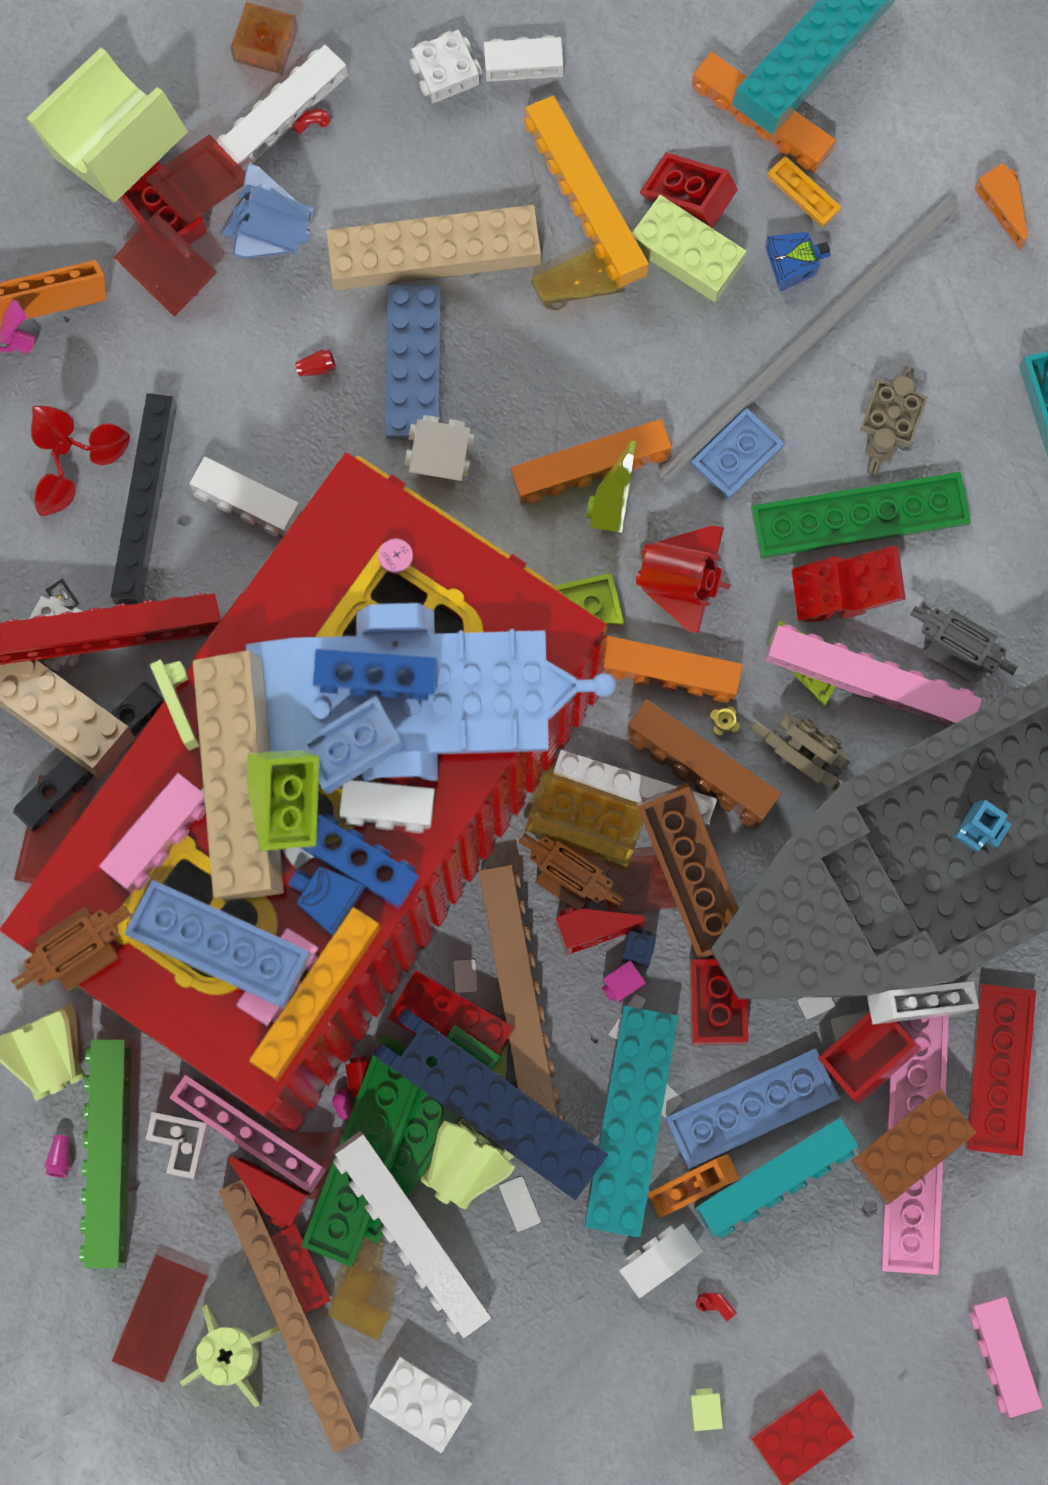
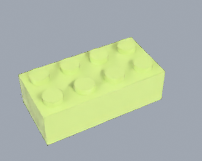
[632,195,747,303]

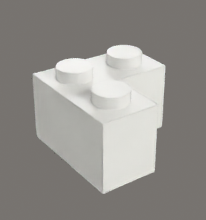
[145,1112,210,1180]
[619,1224,703,1298]

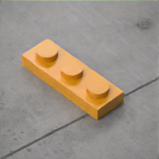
[767,156,842,228]

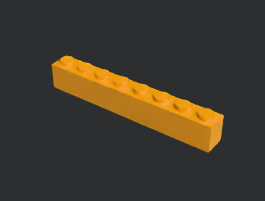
[523,96,649,288]

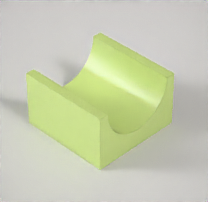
[26,48,188,203]

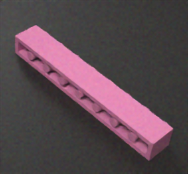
[764,625,982,727]

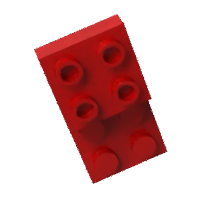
[791,546,906,623]
[387,970,515,1055]

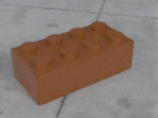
[851,1089,976,1205]

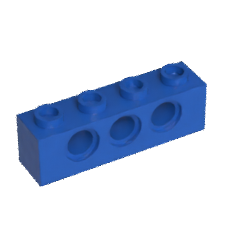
[313,649,438,701]
[300,812,419,910]

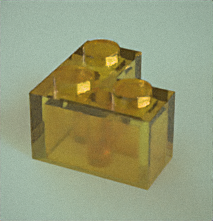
[327,1264,392,1341]

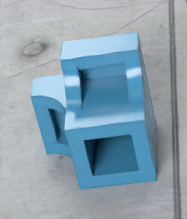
[954,800,1012,852]

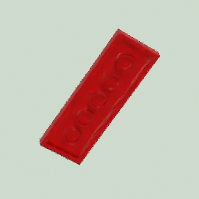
[965,984,1036,1157]

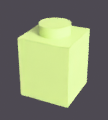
[690,1388,723,1431]

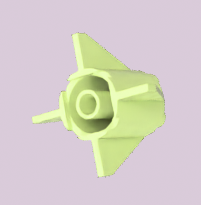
[0,1003,86,1101]
[420,1118,515,1210]
[180,1304,280,1408]

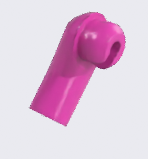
[332,1089,353,1121]

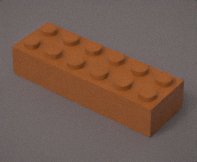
[626,699,782,829]
[637,783,739,959]

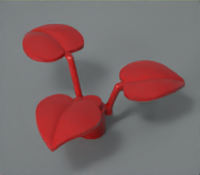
[31,406,130,516]

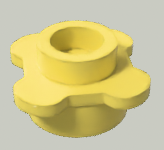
[710,706,740,736]

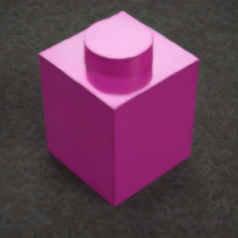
[601,960,646,1004]

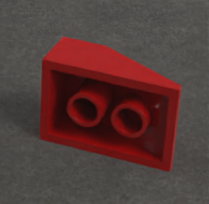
[640,152,738,229]
[555,907,645,956]
[228,1155,312,1228]

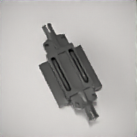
[910,605,1019,683]

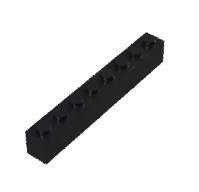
[110,393,177,605]

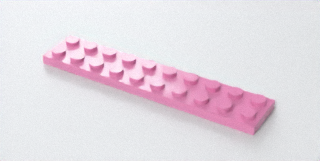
[881,1015,949,1275]

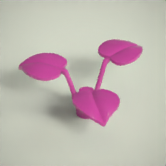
[0,300,35,354]

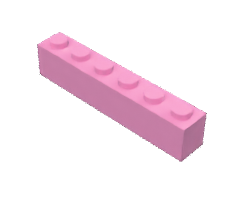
[169,1075,326,1194]

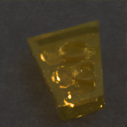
[531,248,625,305]

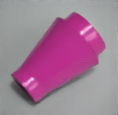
[44,1135,72,1178]

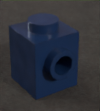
[622,929,657,968]

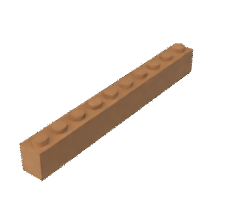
[479,865,563,1121]
[218,1180,362,1453]

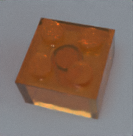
[230,2,298,75]

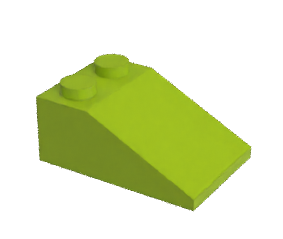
[586,441,636,533]
[246,750,319,851]

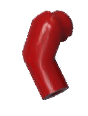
[291,109,331,135]
[696,1292,737,1322]

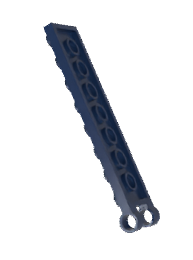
[372,1008,609,1201]

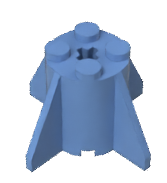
[221,163,313,259]

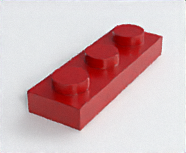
[271,1224,332,1313]

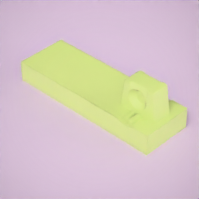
[150,660,200,751]

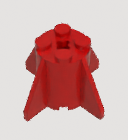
[636,525,731,633]

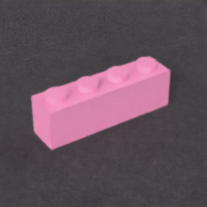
[99,773,206,894]
[968,1297,1042,1418]

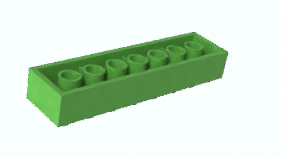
[79,1040,132,1269]

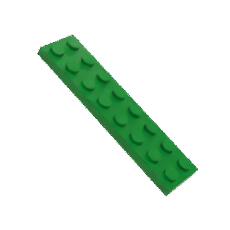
[751,472,971,559]
[366,1025,502,1244]
[301,1035,433,1267]

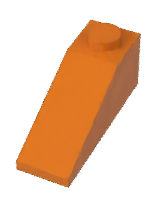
[974,162,1028,250]
[648,1154,740,1219]

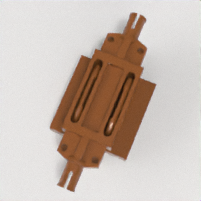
[519,833,625,910]
[11,905,132,991]

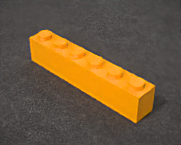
[249,907,380,1081]

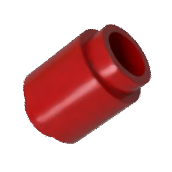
[345,1056,371,1097]

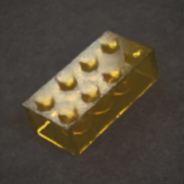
[525,771,644,867]

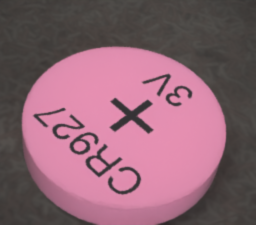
[379,539,413,573]

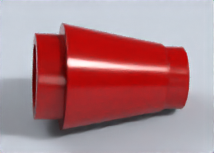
[295,349,336,377]

